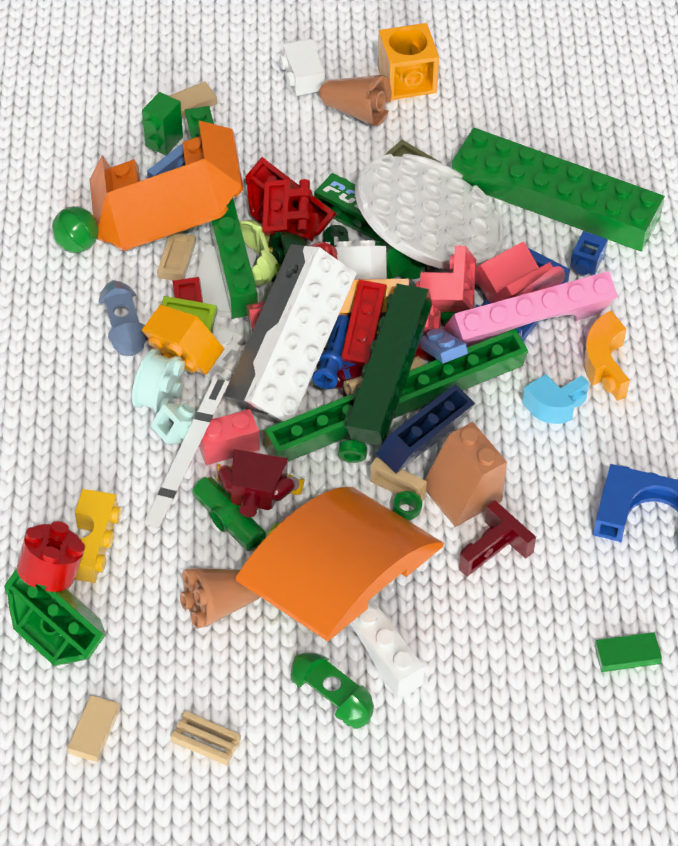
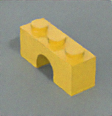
[75,489,122,583]

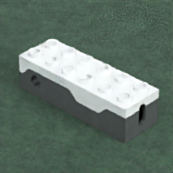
[224,242,357,423]

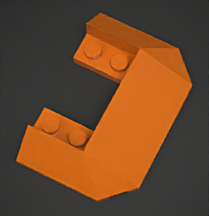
[89,121,243,251]

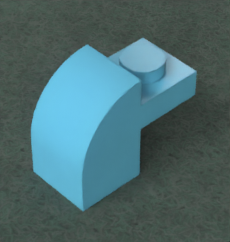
[522,374,589,424]

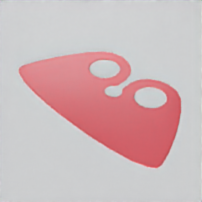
[516,266,565,297]

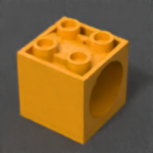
[378,23,439,100]

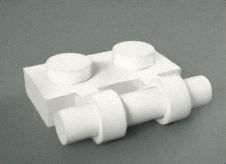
[204,324,246,381]

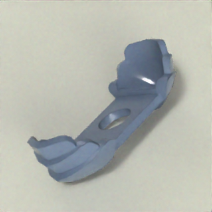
[98,280,146,356]

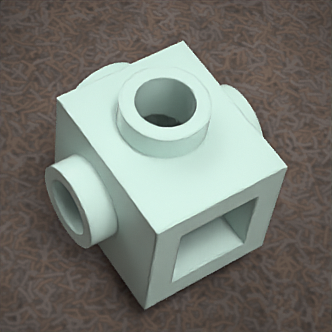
[150,403,196,444]

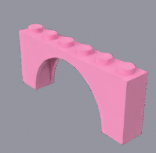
[443,271,618,348]

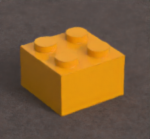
[141,304,225,375]

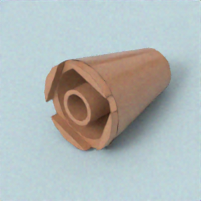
[319,75,392,126]

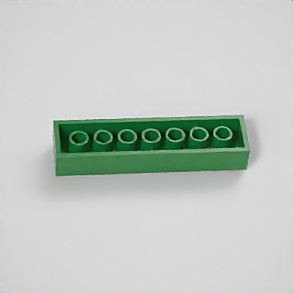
[452,127,665,252]

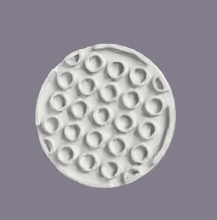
[355,154,504,270]

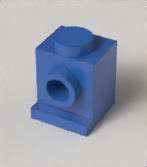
[570,231,608,275]

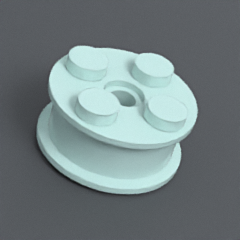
[132,348,185,414]

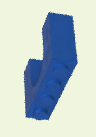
[593,464,678,542]

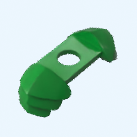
[290,653,374,729]

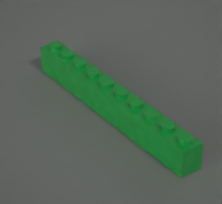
[184,106,258,319]
[263,328,528,462]

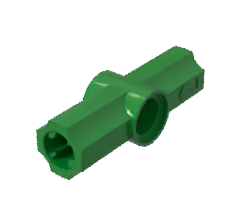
[192,476,266,551]

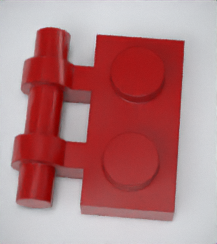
[262,179,312,235]

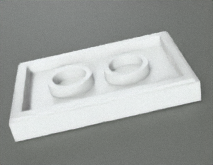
[195,245,257,319]

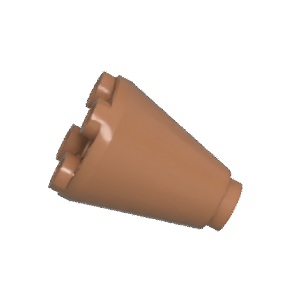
[180,567,260,629]

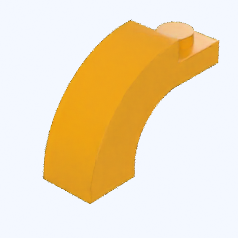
[584,310,630,401]

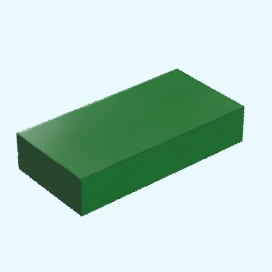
[594,632,662,672]

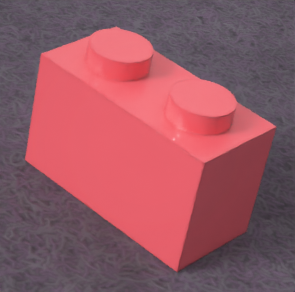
[199,409,260,465]

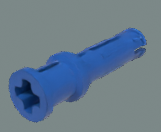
[313,315,350,389]

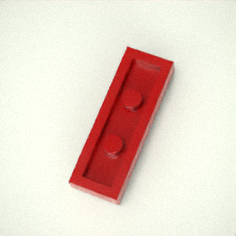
[342,279,387,365]

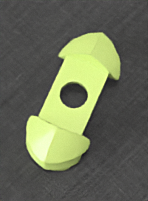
[239,220,278,286]

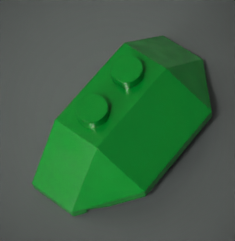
[4,568,106,666]

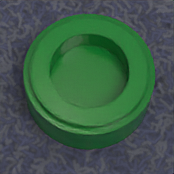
[338,440,367,463]

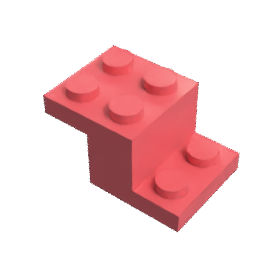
[475,241,553,304]
[416,246,477,335]

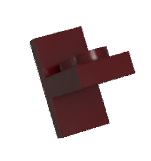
[459,500,536,577]

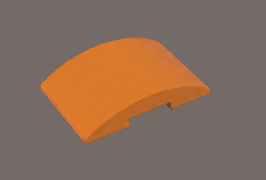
[236,487,444,642]

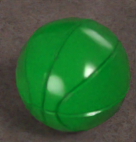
[52,206,98,253]

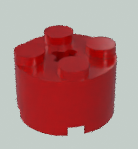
[17,521,85,592]

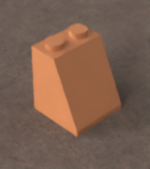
[425,422,507,527]

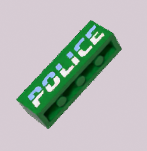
[314,173,386,242]

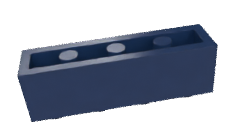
[376,384,475,474]

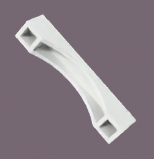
[350,598,424,699]

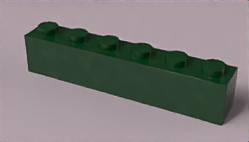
[345,283,433,446]

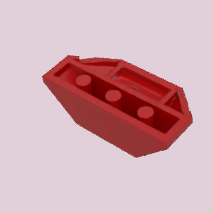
[245,157,337,236]

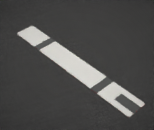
[144,379,229,528]

